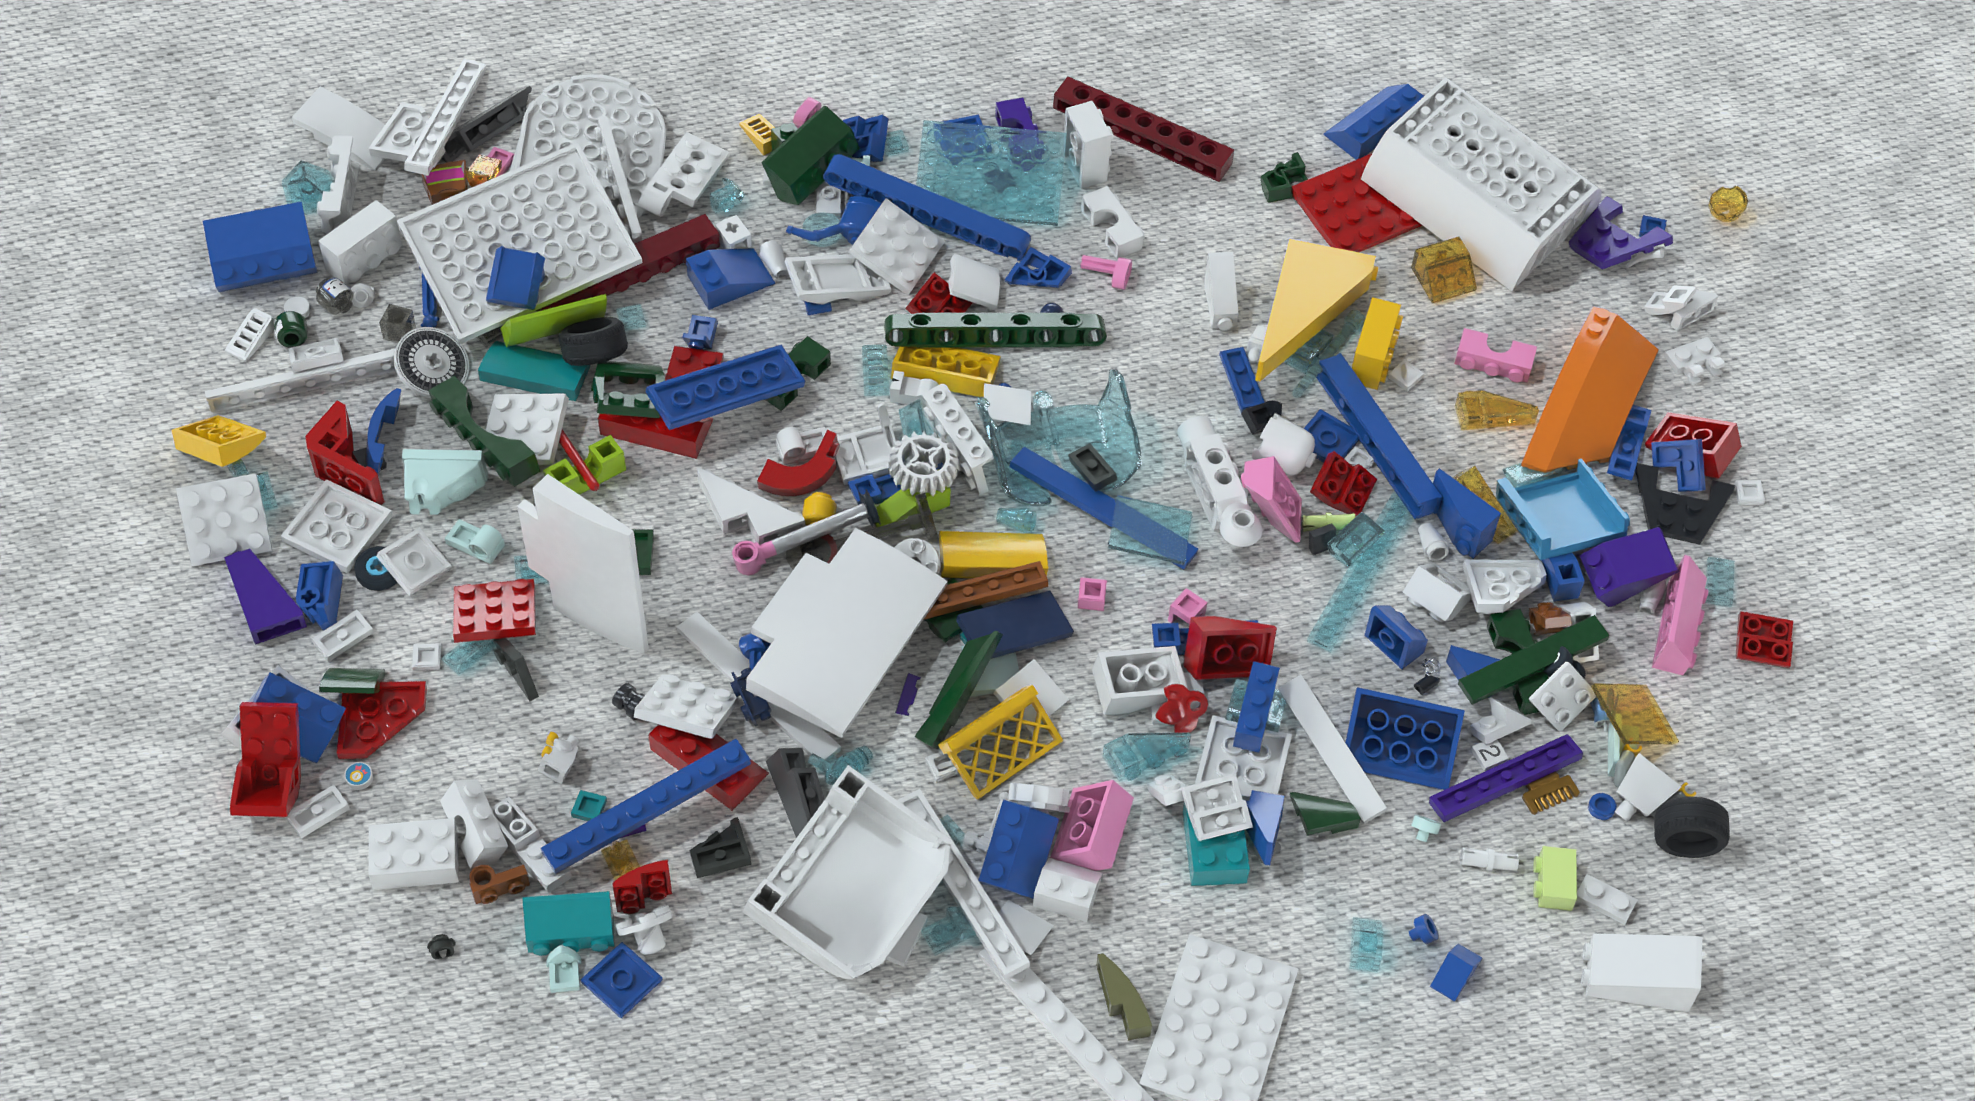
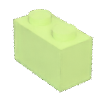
[1533,846,1577,911]

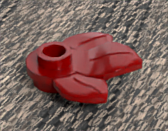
[1155,684,1208,737]

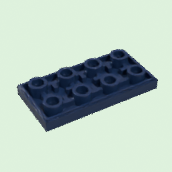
[956,591,1074,659]

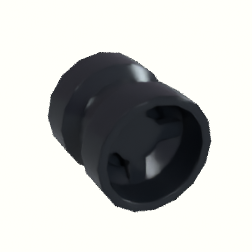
[612,683,645,720]

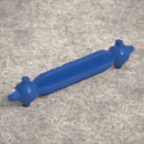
[419,267,440,328]

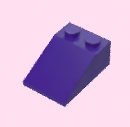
[1580,527,1680,607]

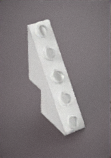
[697,468,805,545]

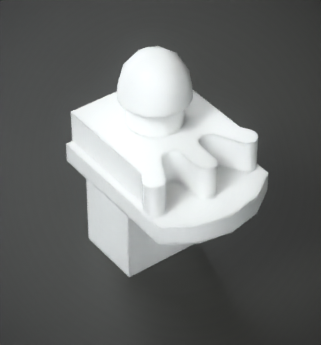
[1246,325,1267,361]

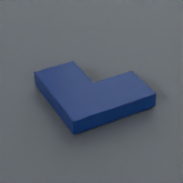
[1651,439,1706,492]

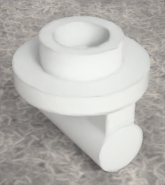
[349,283,375,308]

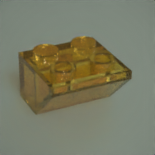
[1411,237,1477,304]

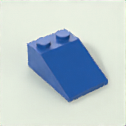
[686,248,775,310]
[1433,468,1501,559]

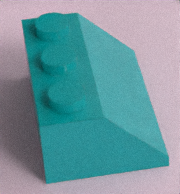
[523,891,615,956]

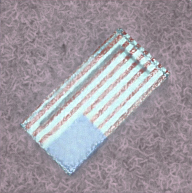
[1705,557,1735,607]

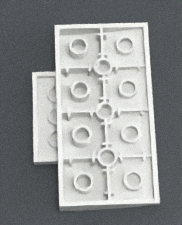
[517,474,649,654]
[746,528,948,738]

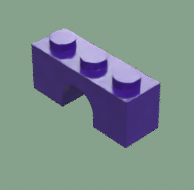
[995,97,1045,168]

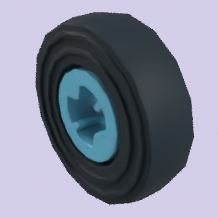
[354,546,397,591]

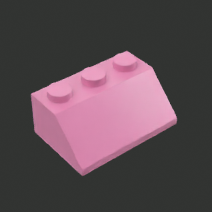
[1241,456,1302,543]
[1050,780,1134,871]

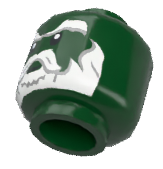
[274,311,308,348]

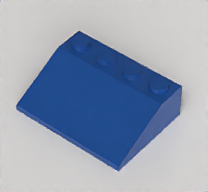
[203,201,318,293]
[1345,687,1465,790]

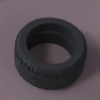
[559,317,628,366]
[1654,797,1730,858]

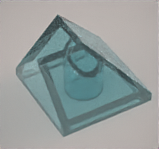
[281,160,332,215]

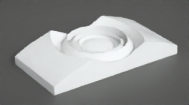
[784,254,892,305]

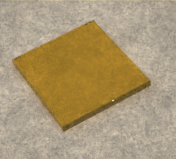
[1591,683,1679,745]

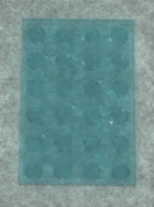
[916,120,1067,226]

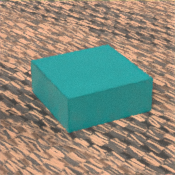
[571,790,607,821]

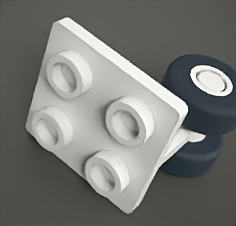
[1529,646,1597,732]

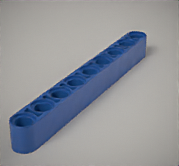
[823,155,1031,261]

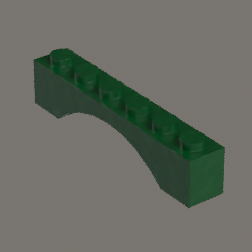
[428,376,541,487]

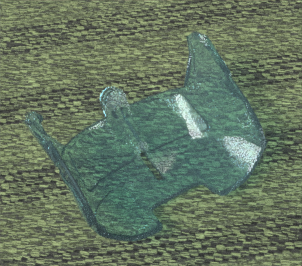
[975,369,1142,506]

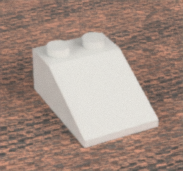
[1092,646,1187,716]

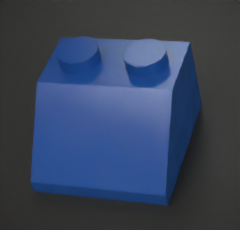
[1365,605,1428,670]

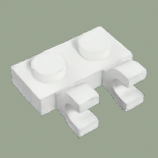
[1664,337,1725,385]

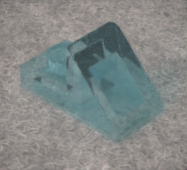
[921,907,976,956]

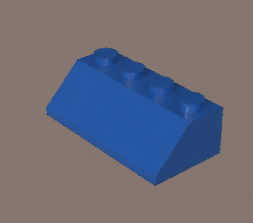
[1323,84,1424,160]

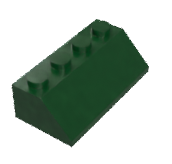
[761,106,860,205]

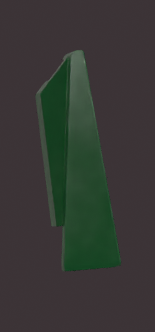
[914,631,1003,749]

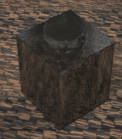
[379,304,416,343]

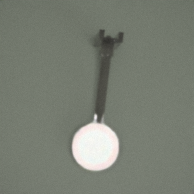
[786,493,939,570]

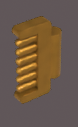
[1522,772,1580,815]

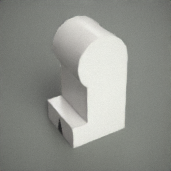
[890,371,939,407]

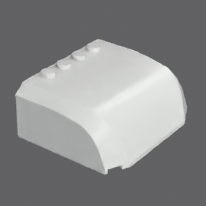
[742,765,952,979]

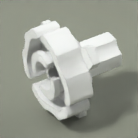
[1007,783,1070,814]

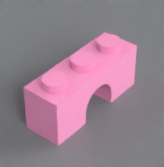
[1454,328,1537,383]

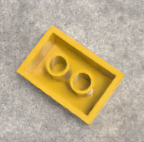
[1352,297,1403,390]

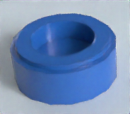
[1588,793,1617,820]

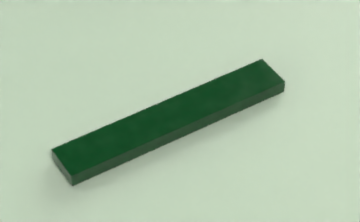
[1458,615,1610,705]

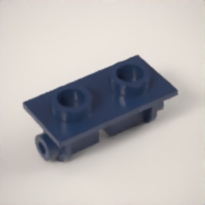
[730,668,772,726]

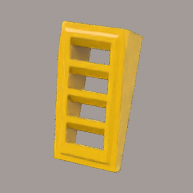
[739,114,775,156]

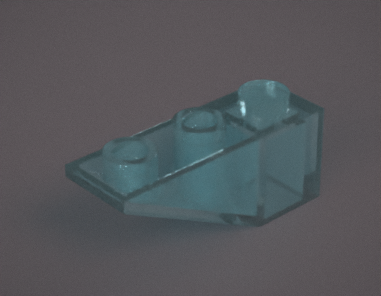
[1103,732,1191,782]

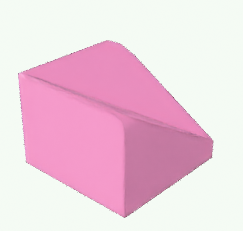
[1078,578,1107,611]

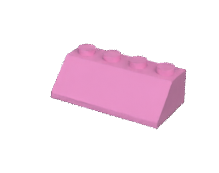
[1652,555,1708,675]

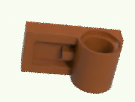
[1529,602,1572,635]
[469,864,530,904]

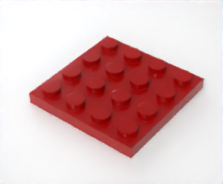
[1291,154,1422,253]

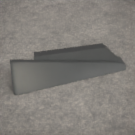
[441,86,532,163]

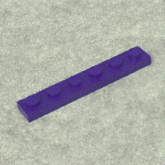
[1429,734,1583,822]

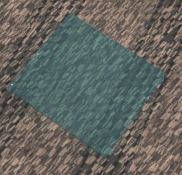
[1108,495,1193,565]

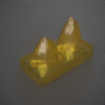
[601,839,640,881]

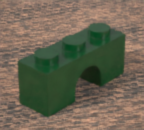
[764,336,831,411]

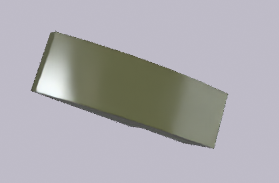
[1096,953,1152,1041]

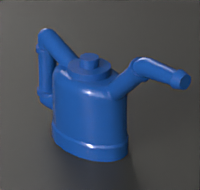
[786,196,882,245]

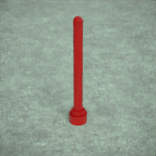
[559,429,600,491]

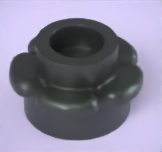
[427,934,456,960]

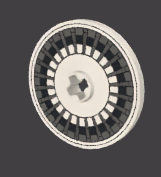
[394,327,469,398]

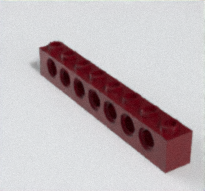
[1053,76,1234,182]

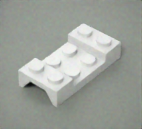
[317,136,360,235]

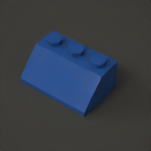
[240,672,346,763]
[978,800,1059,899]

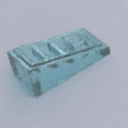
[862,344,889,396]

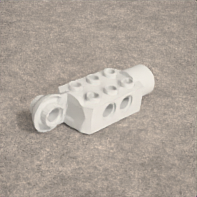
[1177,416,1263,547]

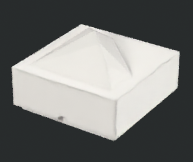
[1388,359,1424,392]

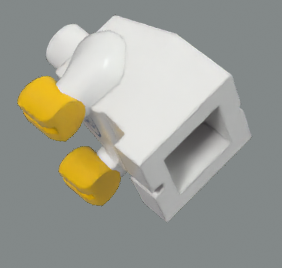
[538,732,579,784]

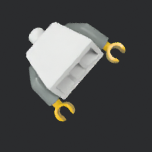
[1613,739,1696,822]

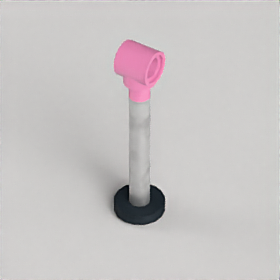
[732,489,881,575]

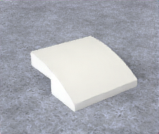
[948,254,1000,310]
[1181,774,1253,841]

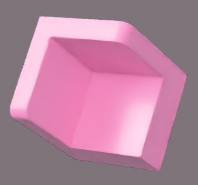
[1168,588,1208,624]

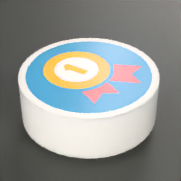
[344,762,373,790]

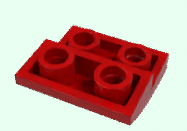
[905,272,973,331]
[1310,451,1377,518]
[1736,611,1793,668]
[612,860,672,914]

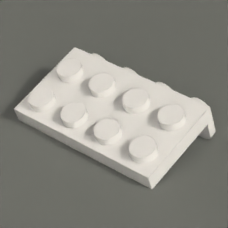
[922,384,993,495]

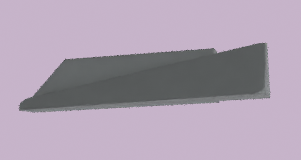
[766,748,825,838]

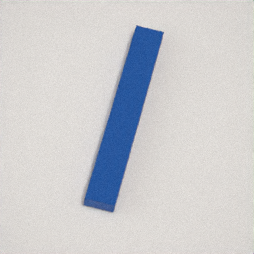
[1009,447,1198,570]

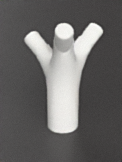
[1626,248,1664,268]

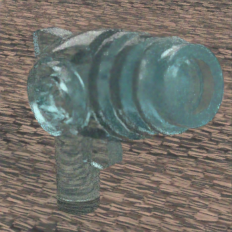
[808,745,873,785]

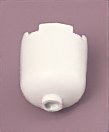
[1251,413,1317,476]

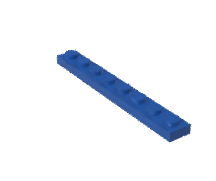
[541,739,751,874]

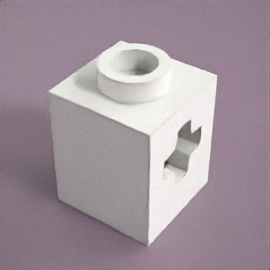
[715,215,752,249]

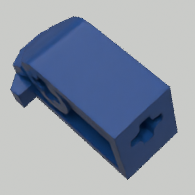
[296,561,343,630]

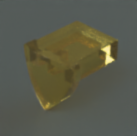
[465,154,502,188]

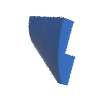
[843,114,889,162]
[1005,247,1072,288]

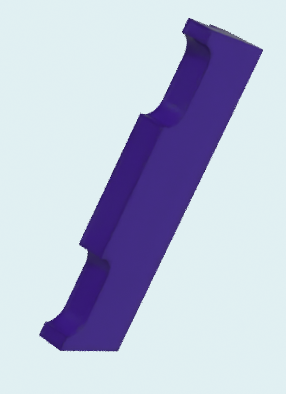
[895,673,921,716]

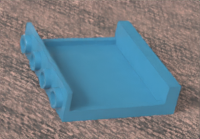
[1496,459,1630,560]

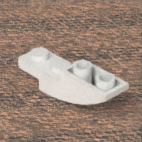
[491,797,572,893]

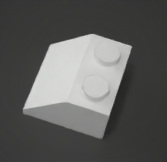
[1403,563,1472,622]
[1033,858,1103,922]

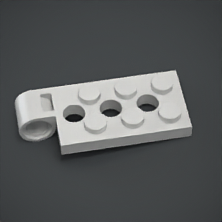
[638,132,729,217]

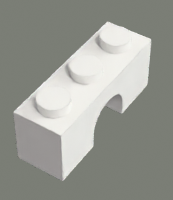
[1081,186,1145,260]
[440,779,508,868]

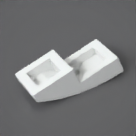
[1644,286,1696,315]

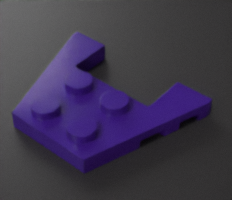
[1569,196,1673,270]

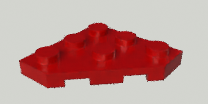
[337,681,427,759]

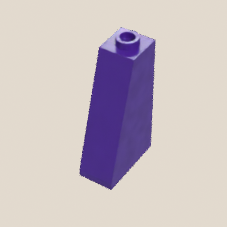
[224,549,307,645]

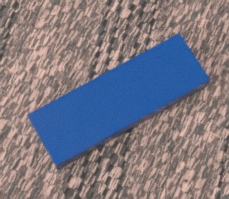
[1219,347,1265,413]

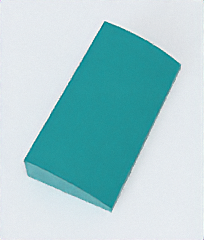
[478,341,591,401]

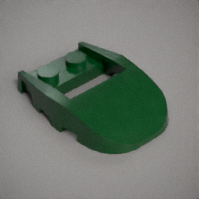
[591,361,665,418]

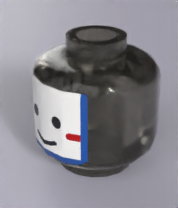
[316,278,353,315]

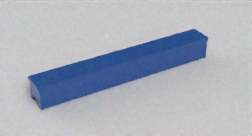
[1316,353,1442,519]

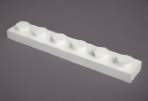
[594,116,642,244]

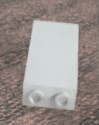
[1581,933,1703,1012]

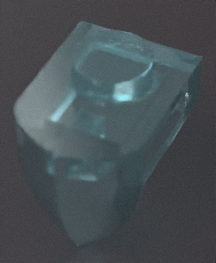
[710,178,745,214]

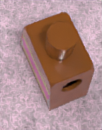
[421,160,468,205]

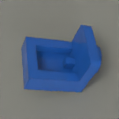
[682,315,718,350]

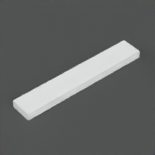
[1278,674,1388,823]

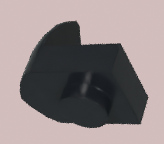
[1241,400,1282,435]

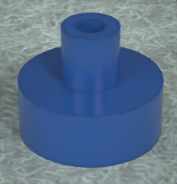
[1409,914,1439,944]

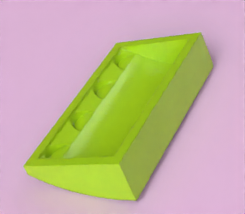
[500,294,607,347]

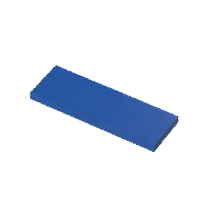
[646,344,806,430]

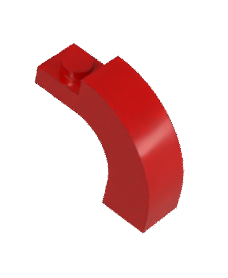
[757,430,840,496]

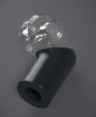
[1414,658,1441,695]

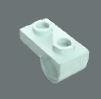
[445,519,505,564]

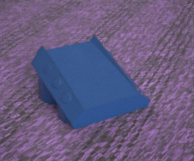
[486,246,545,310]

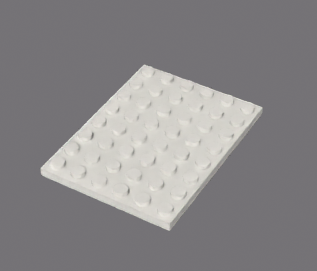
[397,142,642,344]

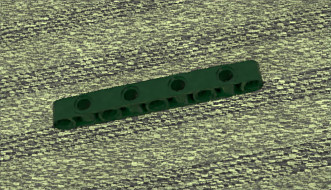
[884,313,1107,348]

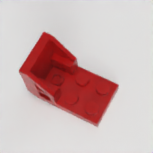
[305,400,384,506]
[230,702,301,817]

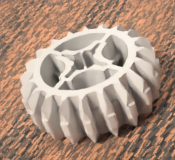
[888,430,959,498]

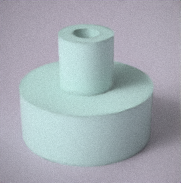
[1411,815,1441,842]

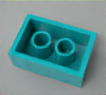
[1182,802,1250,886]

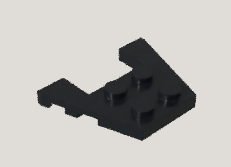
[1635,463,1735,545]

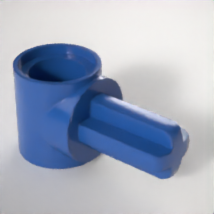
[739,633,771,670]

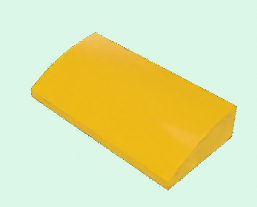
[891,347,1001,398]
[171,415,266,467]
[939,531,1048,578]

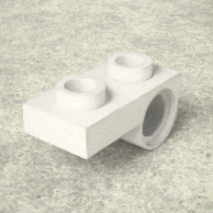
[776,427,826,465]

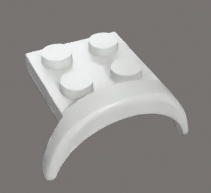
[835,403,905,485]

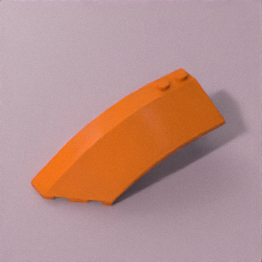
[1521,306,1659,474]

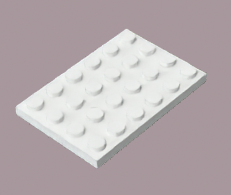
[1139,934,1299,1101]

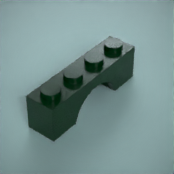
[1487,608,1549,715]

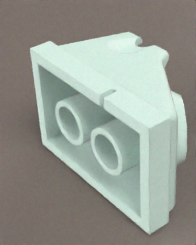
[402,449,488,515]

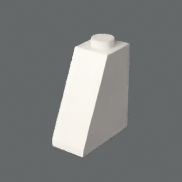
[1204,252,1239,331]

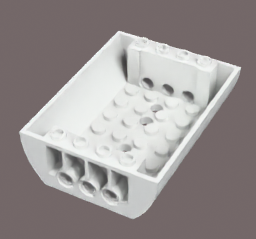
[1361,77,1602,291]

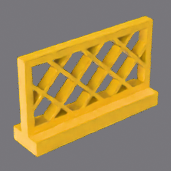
[938,684,1063,799]

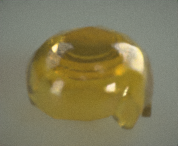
[1708,186,1748,222]

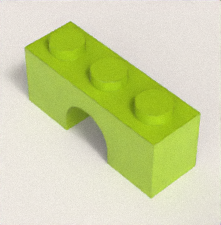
[543,435,626,495]

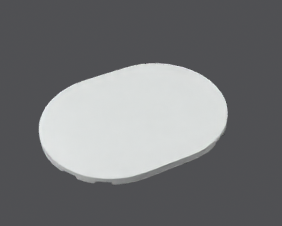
[515,74,666,225]

